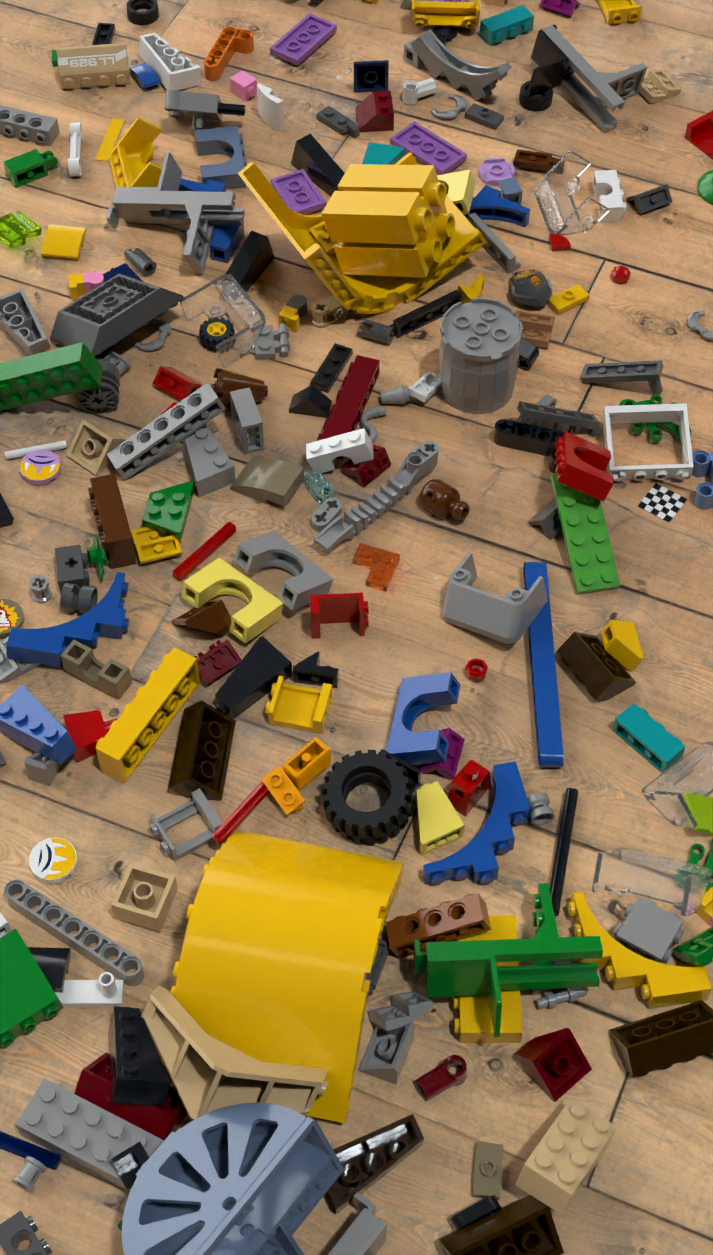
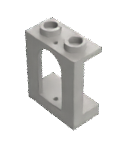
[149,788,222,862]

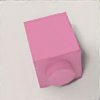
[230,70,257,101]

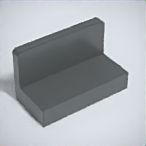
[627,184,673,214]
[528,498,562,538]

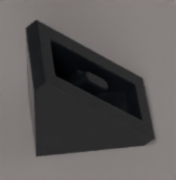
[289,385,332,418]

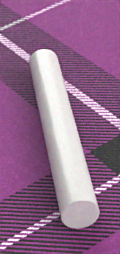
[5,440,67,460]

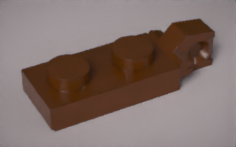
[513,149,565,173]

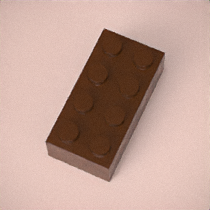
[88,473,137,569]

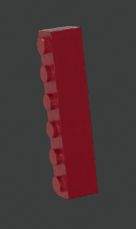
[317,355,380,460]

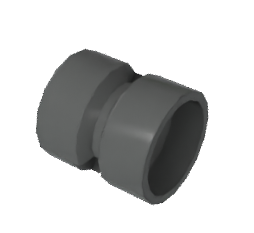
[60,583,98,614]

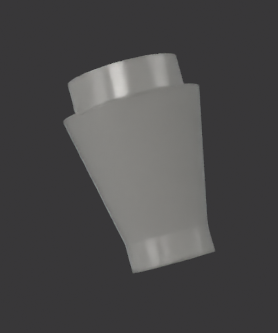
[381,385,411,404]

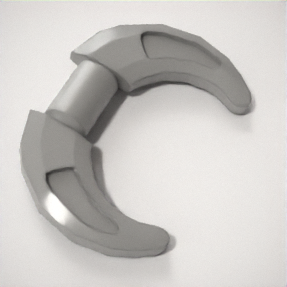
[432,95,467,119]
[687,311,713,340]
[134,319,171,351]

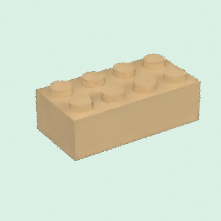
[515,1098,617,1216]

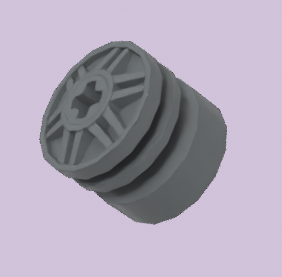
[76,360,120,414]

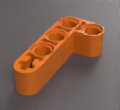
[204,27,254,81]

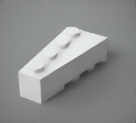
[139,33,201,91]

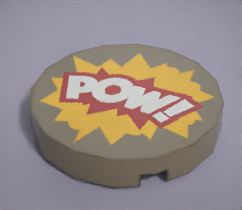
[0,599,24,639]

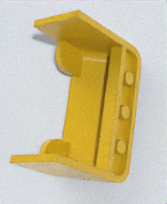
[411,0,480,29]
[109,117,162,187]

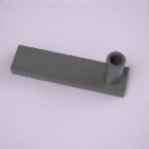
[581,360,663,395]

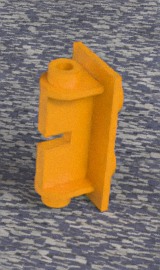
[261,765,306,816]

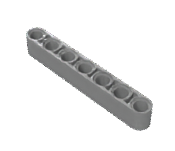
[4,879,144,986]

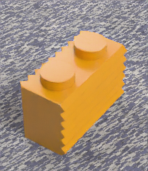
[283,737,332,791]

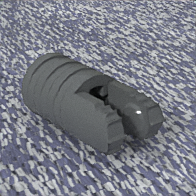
[124,248,157,276]
[356,319,395,344]

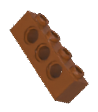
[386,893,491,958]

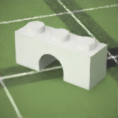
[593,170,626,222]
[306,428,374,475]

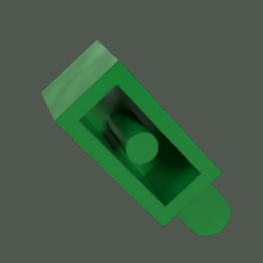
[4,149,58,188]

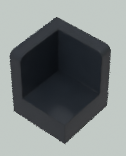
[111,1142,149,1189]

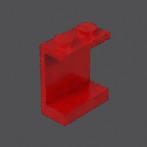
[685,110,713,160]
[310,592,369,639]

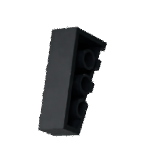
[109,1006,170,1106]

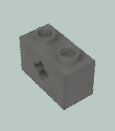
[55,545,90,593]

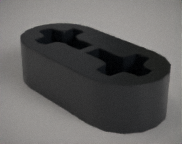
[451,1195,502,1231]

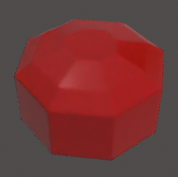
[611,266,631,284]
[465,658,488,682]

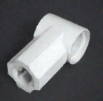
[402,78,437,105]

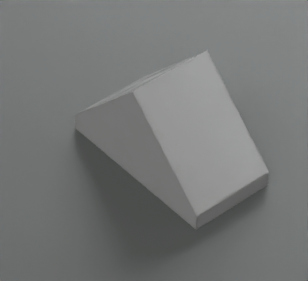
[24,753,61,786]

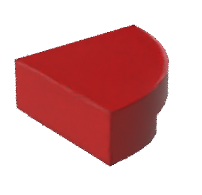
[549,233,571,251]

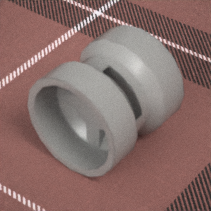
[527,793,555,825]

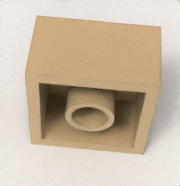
[111,863,178,932]

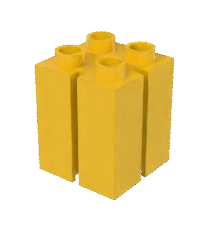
[322,164,455,278]

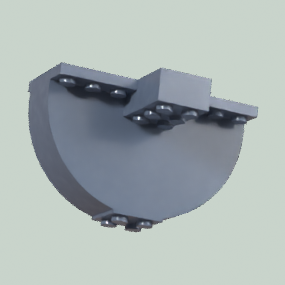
[121,1103,344,1255]

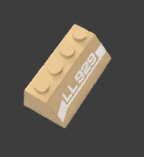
[56,43,130,90]

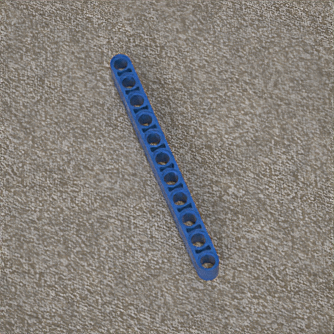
[523,562,563,767]

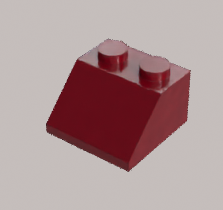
[356,90,394,132]

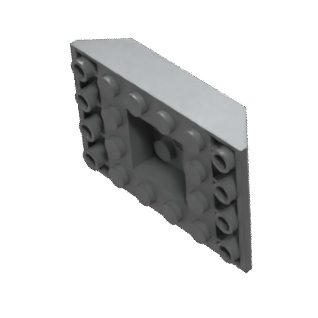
[50,274,184,357]

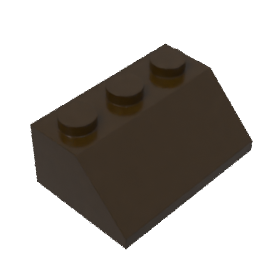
[557,632,636,700]

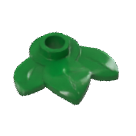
[87,536,107,579]

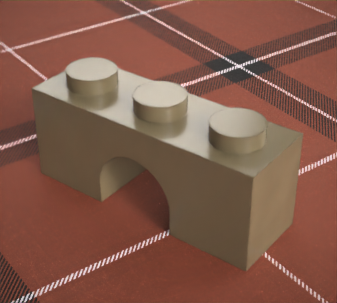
[60,640,132,699]

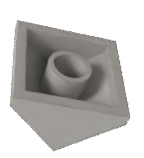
[359,1022,415,1085]

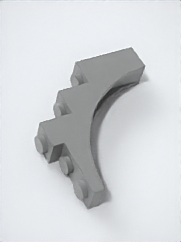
[411,29,512,101]

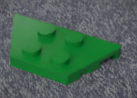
[142,481,195,539]

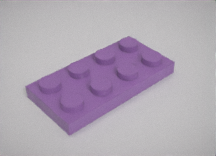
[270,13,337,66]
[390,121,467,175]

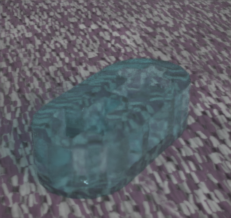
[305,471,334,504]

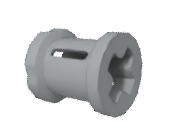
[29,575,52,604]
[12,1156,47,1193]

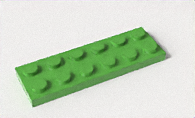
[551,473,621,595]

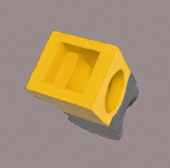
[279,295,307,333]

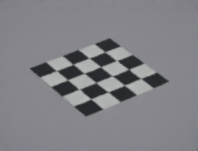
[638,483,687,522]

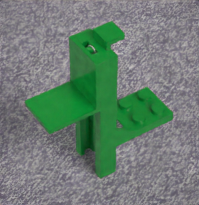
[413,883,603,1037]

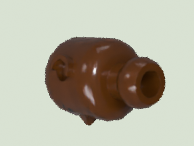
[419,479,470,520]

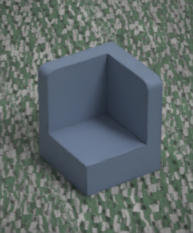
[498,177,523,205]

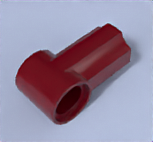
[416,1055,467,1101]

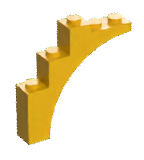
[568,891,712,1008]

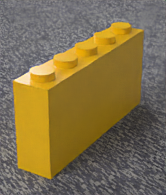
[453,915,522,1043]

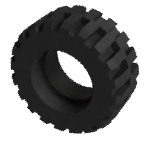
[322,749,414,845]

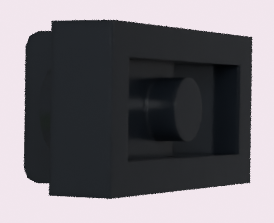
[293,652,339,688]

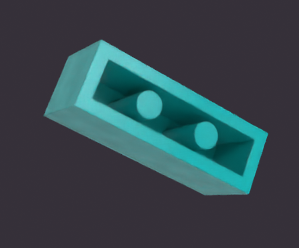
[480,5,534,46]
[613,703,685,774]

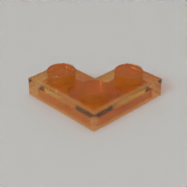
[353,543,400,592]

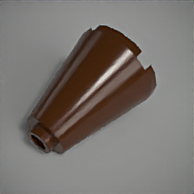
[212,368,268,408]

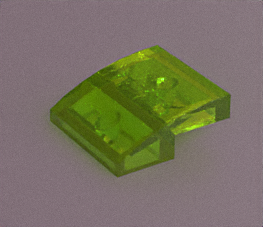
[0,211,42,248]

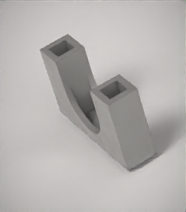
[233,531,333,611]

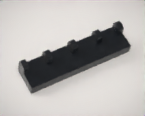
[389,290,461,339]

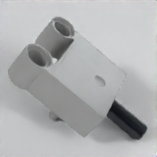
[165,90,246,130]

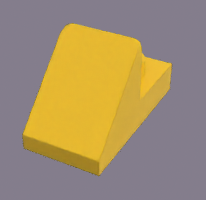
[458,274,485,304]

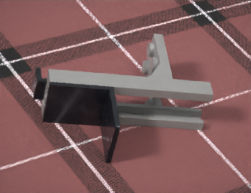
[526,24,648,133]

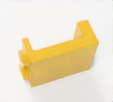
[597,0,642,25]
[265,676,332,734]

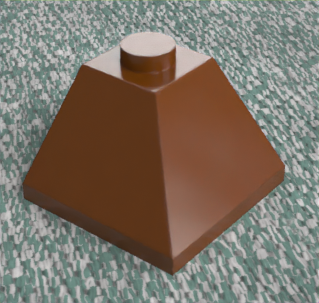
[172,600,231,635]

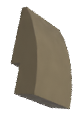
[230,458,304,507]

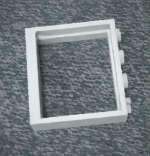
[603,403,693,482]

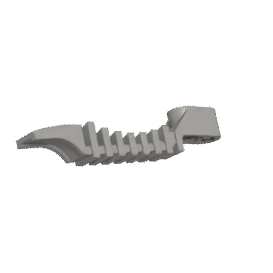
[314,441,439,552]

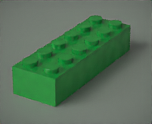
[0,342,103,411]

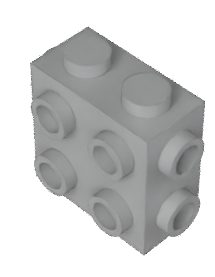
[613,897,684,964]

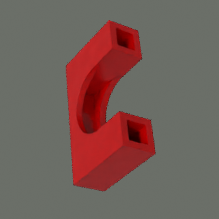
[554,431,614,502]

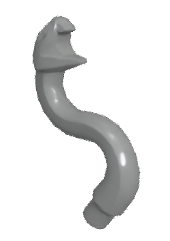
[360,407,386,443]

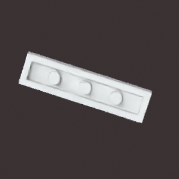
[55,972,124,1008]

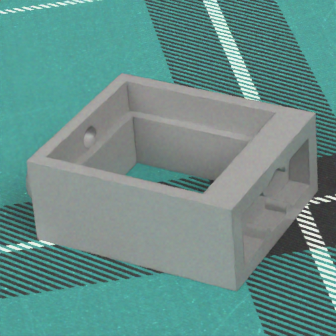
[230,387,264,454]

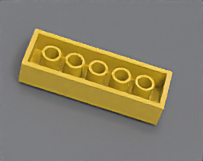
[96,647,200,784]

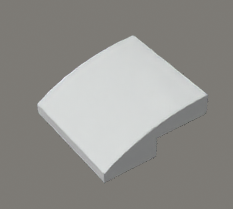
[257,83,284,132]

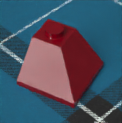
[516,1028,592,1102]

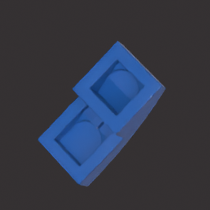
[129,63,160,88]

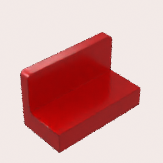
[152,366,202,400]

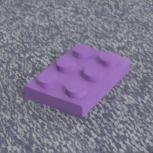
[270,169,326,215]

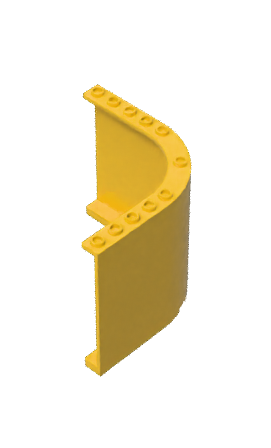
[238,152,487,314]
[162,830,404,1124]

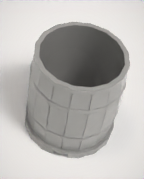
[439,297,523,414]

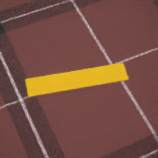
[95,118,125,161]

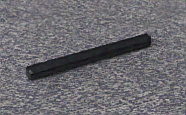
[549,788,579,916]

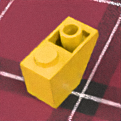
[600,620,644,671]

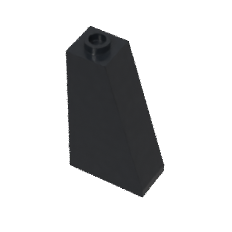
[291,134,345,196]
[219,230,274,302]
[215,636,292,719]

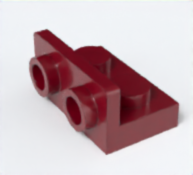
[341,445,391,487]
[194,639,242,686]

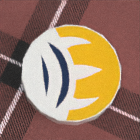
[29,837,78,884]

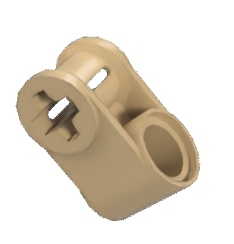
[312,295,349,328]

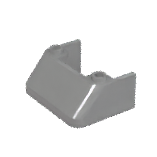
[442,552,548,644]

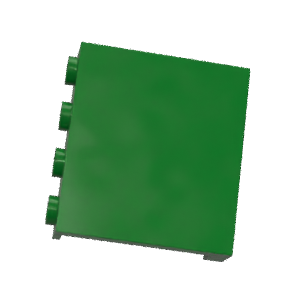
[0,929,64,1048]

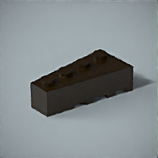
[327,1114,424,1214]

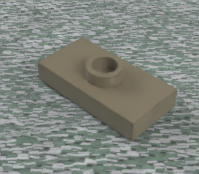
[472,1142,503,1200]

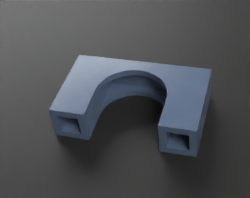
[195,126,247,189]

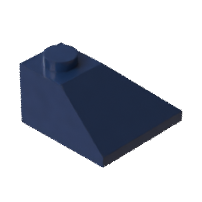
[354,60,389,93]

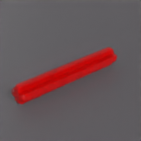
[172,522,236,581]
[212,781,270,844]

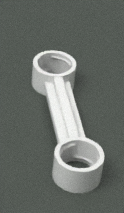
[68,122,83,177]

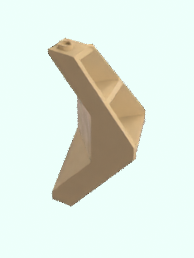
[141,985,329,1120]

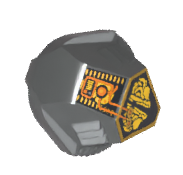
[509,269,552,308]

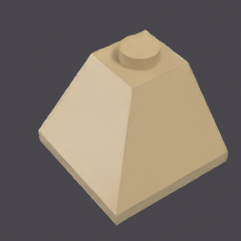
[66,419,126,475]

